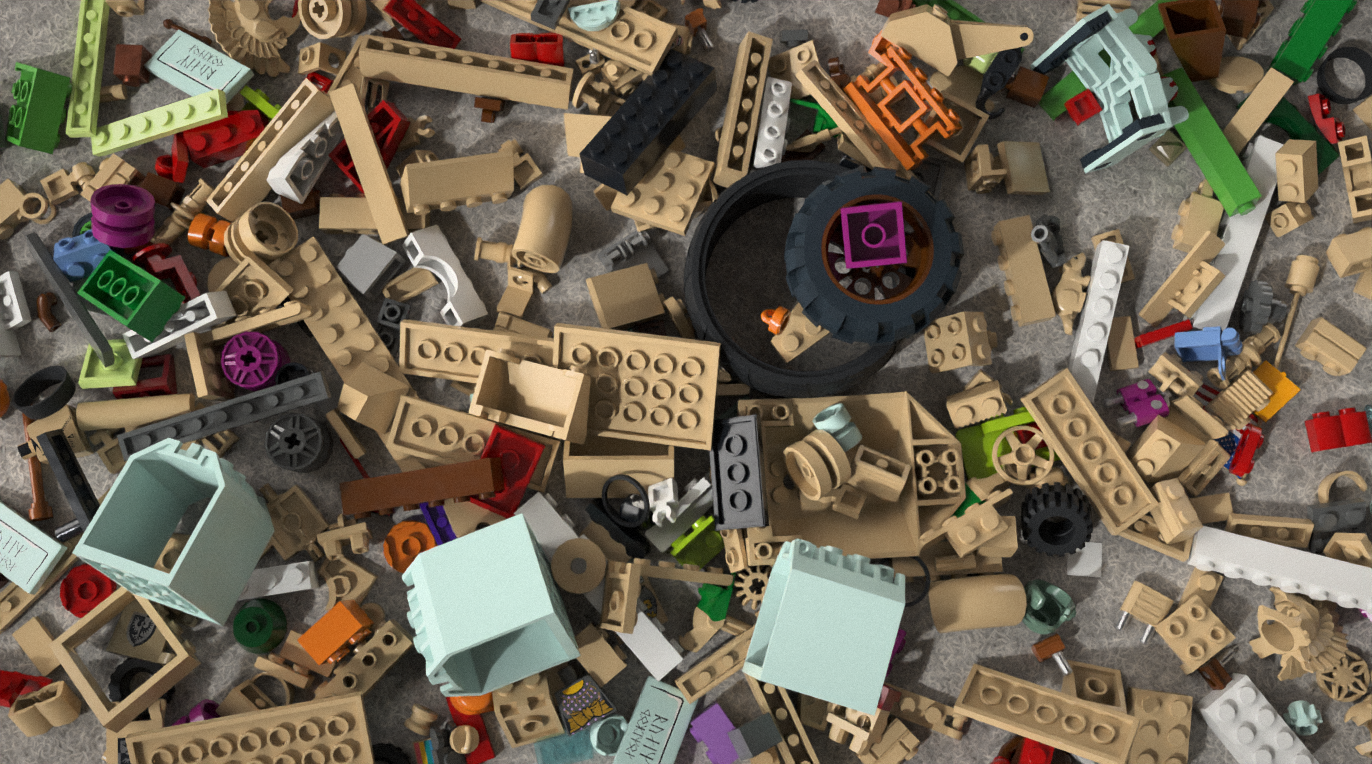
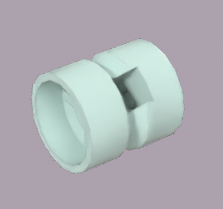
[812,403,862,452]

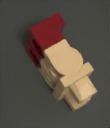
[826,684,902,756]

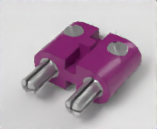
[1103,379,1172,428]

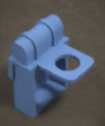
[1175,326,1243,380]

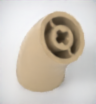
[511,185,573,273]
[929,574,1027,634]

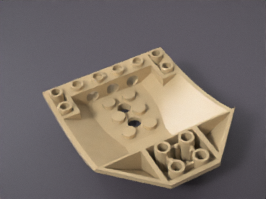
[737,391,966,566]

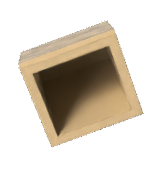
[586,263,666,331]

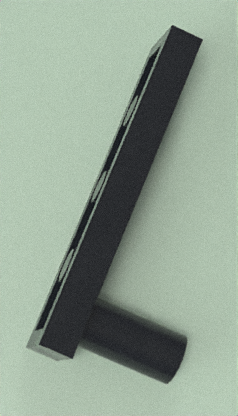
[36,429,100,542]

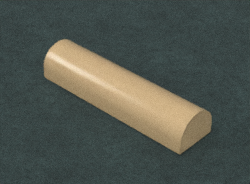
[76,393,195,431]

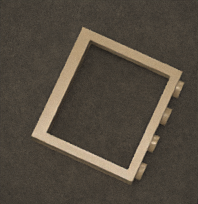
[48,586,201,733]

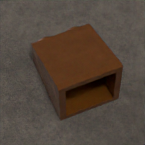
[1158,0,1226,82]

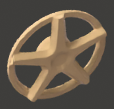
[992,425,1054,486]

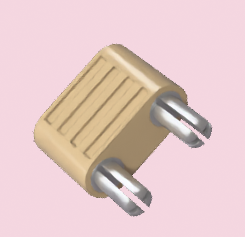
[1115,581,1174,645]

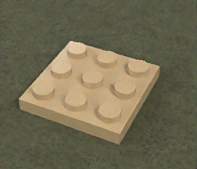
[611,148,715,236]

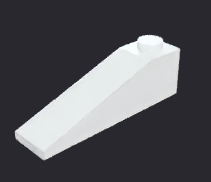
[267,111,344,204]

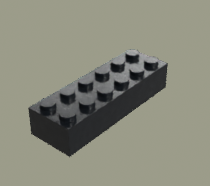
[579,49,717,195]

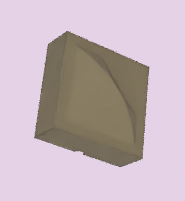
[1148,129,1187,167]

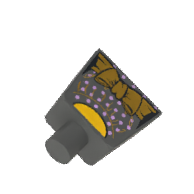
[554,664,617,737]

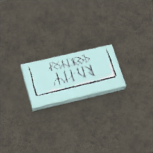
[144,30,254,104]
[0,500,68,595]
[612,676,699,764]

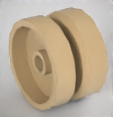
[298,0,367,39]
[783,429,851,501]

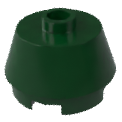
[232,598,287,654]

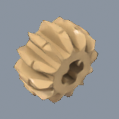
[734,565,772,610]

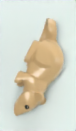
[1051,253,1091,335]

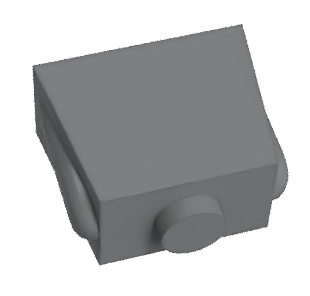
[336,234,406,302]

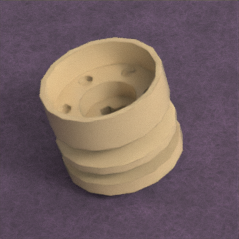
[224,202,298,266]

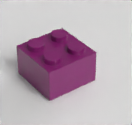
[841,201,907,269]

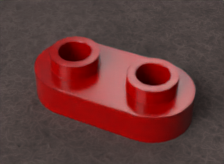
[1229,423,1265,477]

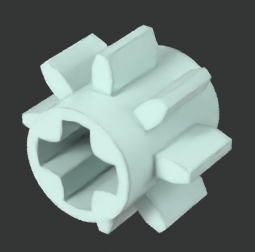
[1283,700,1323,736]

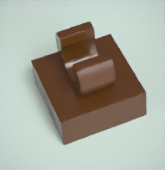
[474,97,505,123]

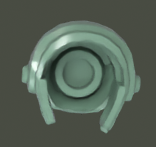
[1022,579,1076,635]

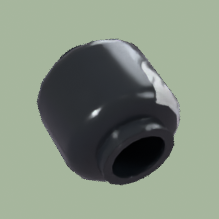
[620,494,656,531]

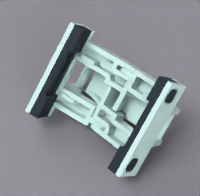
[1030,4,1189,174]

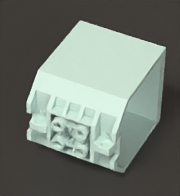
[72,438,275,626]
[402,513,581,697]
[742,539,905,716]

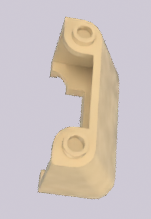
[468,347,591,445]

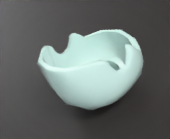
[590,714,629,756]

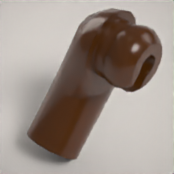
[37,292,62,332]

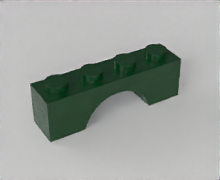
[1236,96,1340,175]

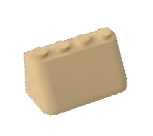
[563,434,674,498]

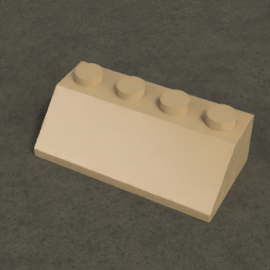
[400,151,514,215]

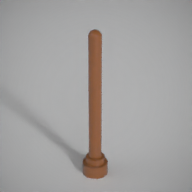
[22,402,54,522]

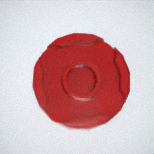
[60,564,117,618]

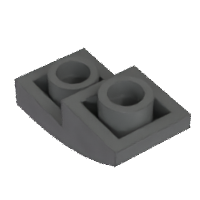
[376,298,411,358]

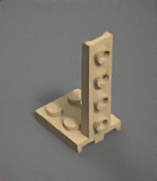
[184,300,313,402]
[599,558,733,634]

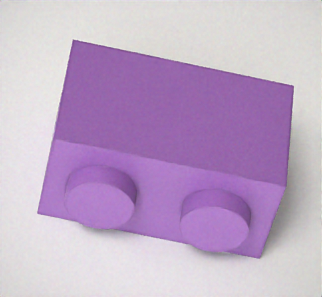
[689,700,739,764]

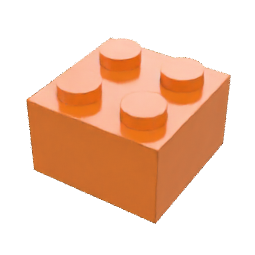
[297,599,375,665]

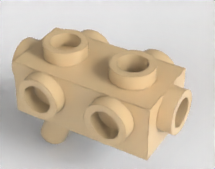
[600,59,648,96]

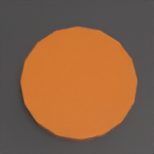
[383,520,438,573]

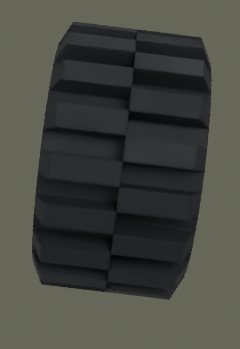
[1021,482,1093,557]

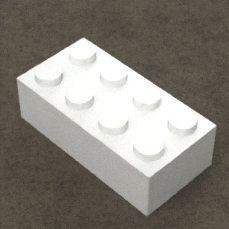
[1193,673,1319,764]

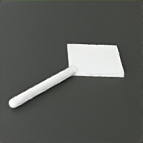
[1046,517,1102,577]

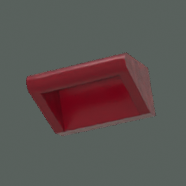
[112,353,177,399]

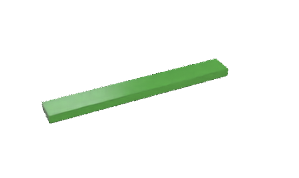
[1038,0,1178,121]

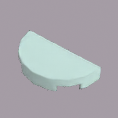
[568,0,620,31]

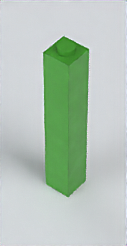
[1160,67,1262,217]

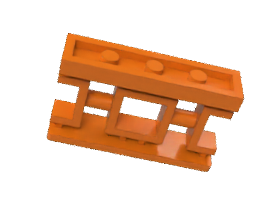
[843,46,962,171]

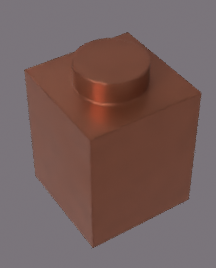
[113,44,152,87]

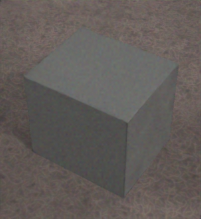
[727,712,783,761]

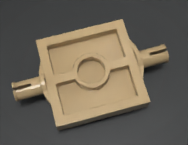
[259,483,330,562]

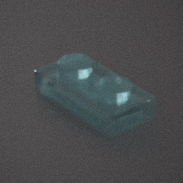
[534,729,594,764]

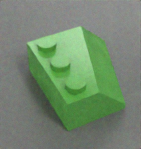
[5,62,72,154]

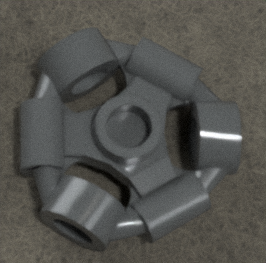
[1031,215,1068,268]

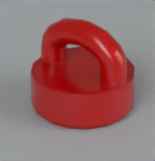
[155,155,173,181]

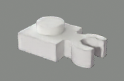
[648,478,679,528]

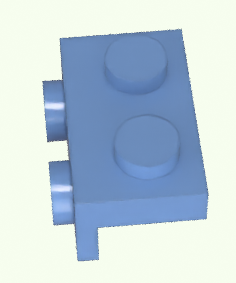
[53,229,118,283]

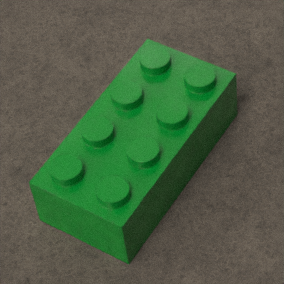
[77,250,186,342]

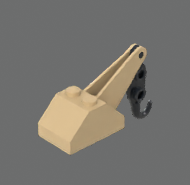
[881,4,1034,119]

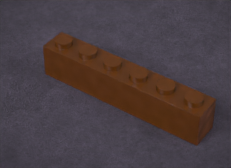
[339,457,505,519]

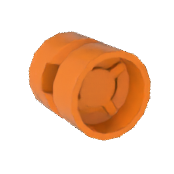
[188,213,231,257]

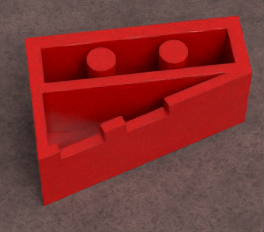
[328,100,411,194]
[183,110,270,168]

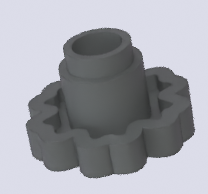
[1239,280,1287,335]

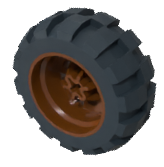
[784,167,964,347]

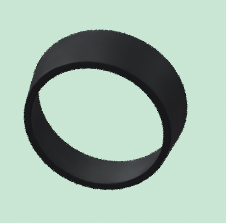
[1317,47,1372,104]
[12,365,76,420]

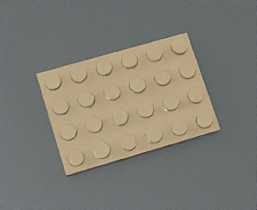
[553,323,721,450]

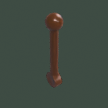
[163,19,212,46]

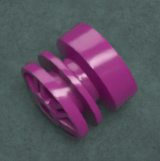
[221,331,291,392]

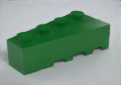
[1267,0,1357,86]

